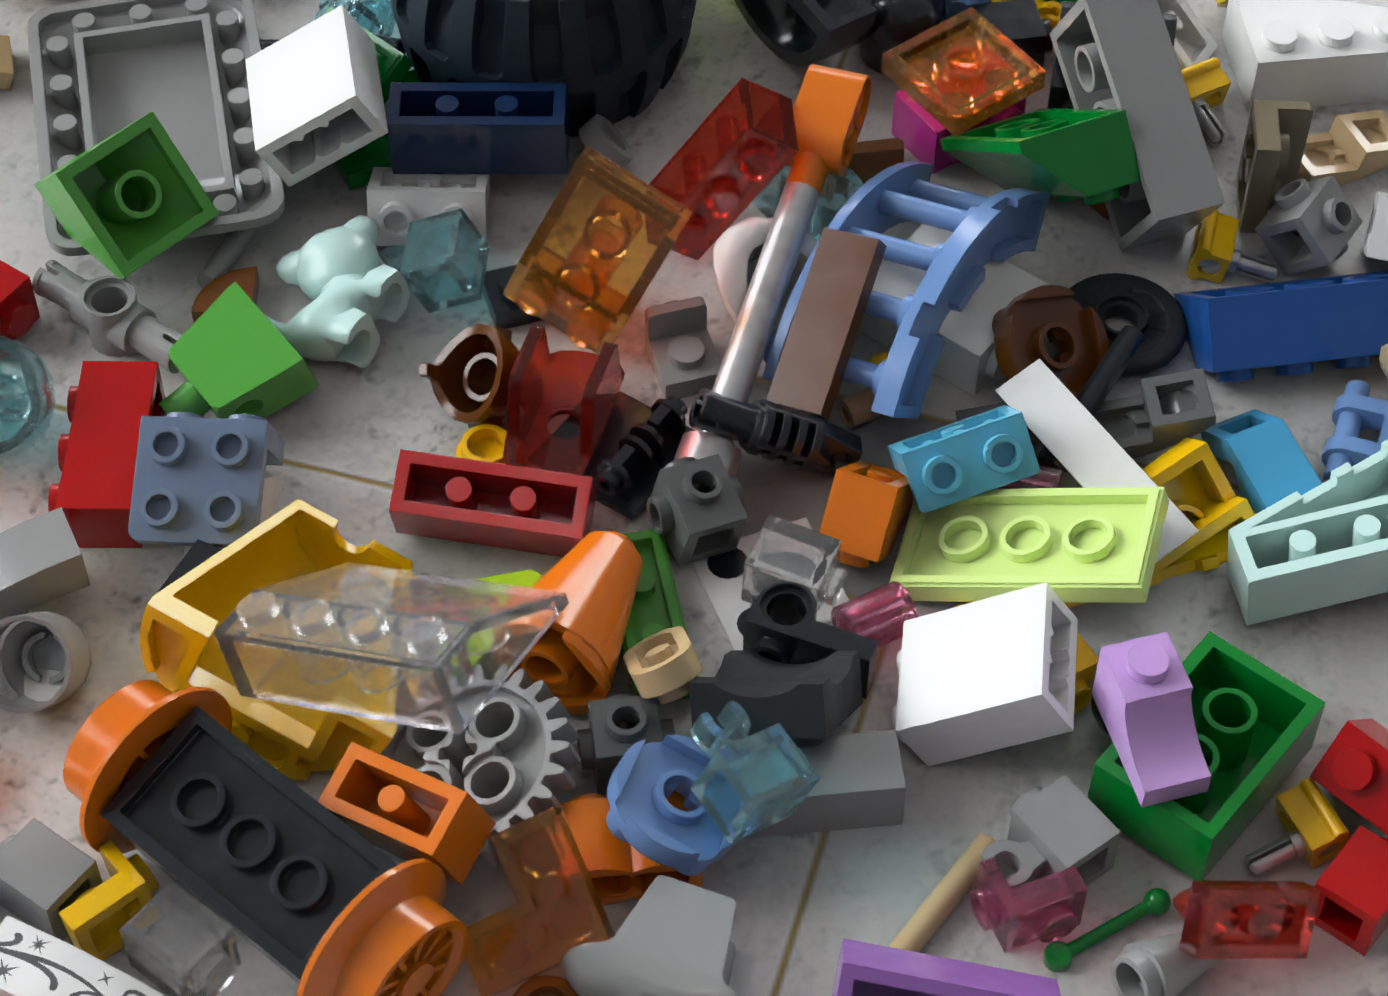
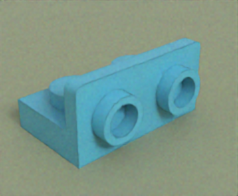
[887,405,1040,513]

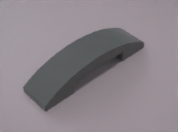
[955,368,1216,474]

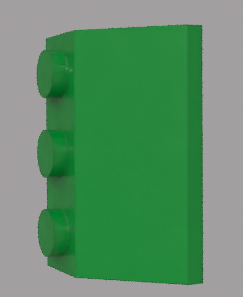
[940,108,1141,204]

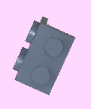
[128,412,285,547]

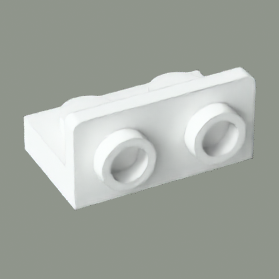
[367,167,490,248]

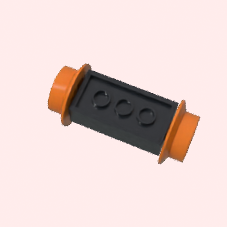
[63,680,468,996]

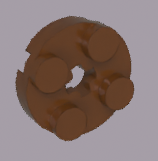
[992,285,1109,397]

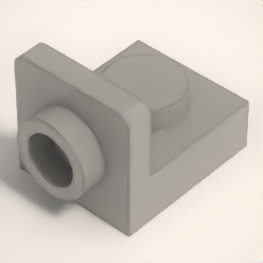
[645,296,721,399]

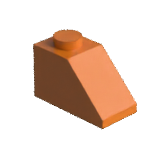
[816,460,914,568]

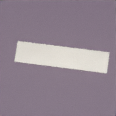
[995,358,1199,563]

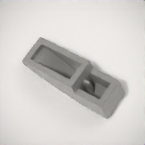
[0,507,90,635]

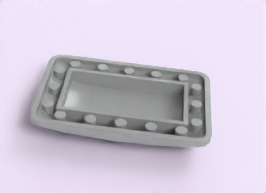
[27,0,285,256]

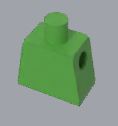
[158,282,319,418]

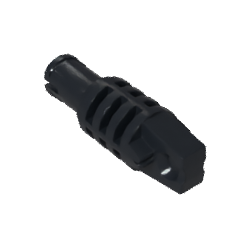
[689,388,863,476]

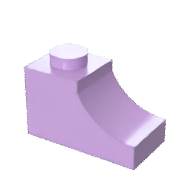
[1092,631,1212,807]

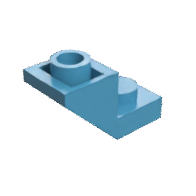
[1201,409,1322,514]

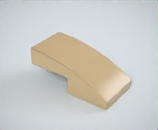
[1297,109,1388,186]

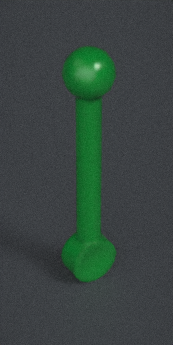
[1043,888,1171,973]

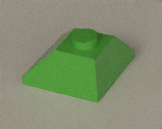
[34,111,220,279]

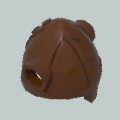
[418,324,532,428]

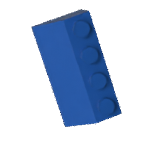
[1174,270,1388,382]

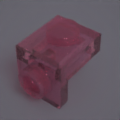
[970,857,1088,953]

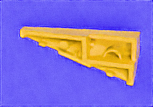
[953,437,1255,608]

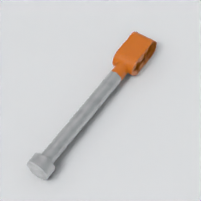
[673,64,872,476]

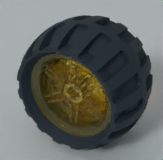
[391,0,696,137]

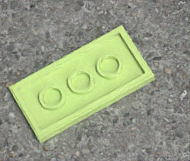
[888,487,1169,603]

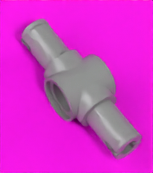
[32,260,182,374]

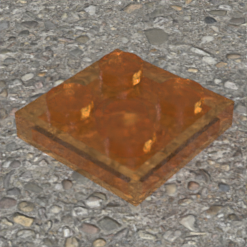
[881,7,1046,136]

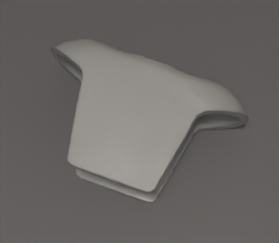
[562,875,739,996]

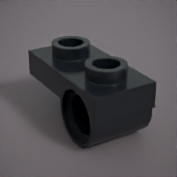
[743,581,879,699]

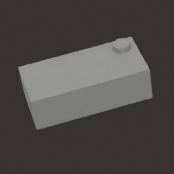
[1049,0,1225,252]

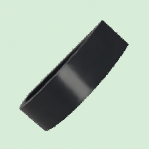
[734,0,877,67]

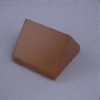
[843,137,904,192]

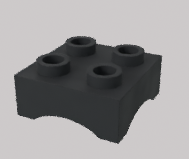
[689,650,863,748]

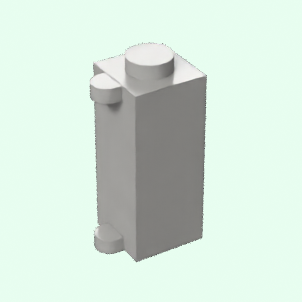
[729,729,906,839]

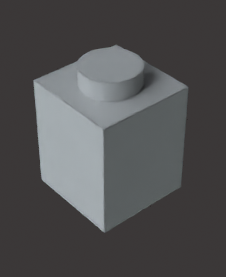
[0,818,103,941]

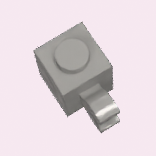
[979,775,1121,904]

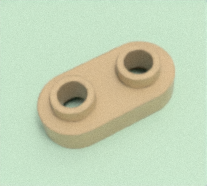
[623,626,703,704]

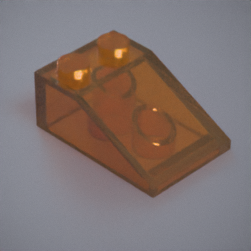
[503,146,693,359]

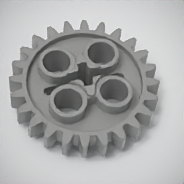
[381,663,581,874]

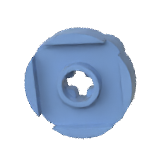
[606,735,749,876]

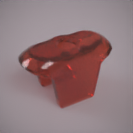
[503,324,625,475]

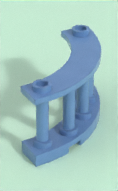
[762,161,1050,419]

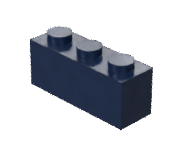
[386,82,570,174]

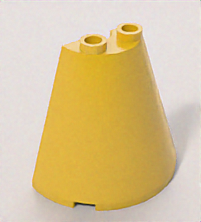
[140,498,413,780]

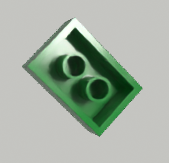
[1087,631,1326,884]

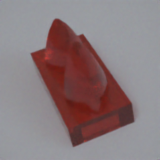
[1173,880,1321,959]

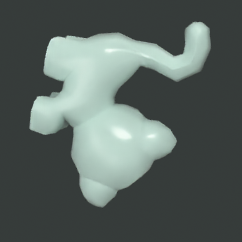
[264,215,410,368]

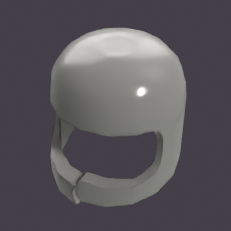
[0,611,92,713]

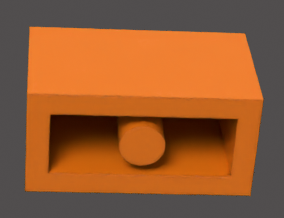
[318,742,496,885]

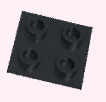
[529,381,695,520]

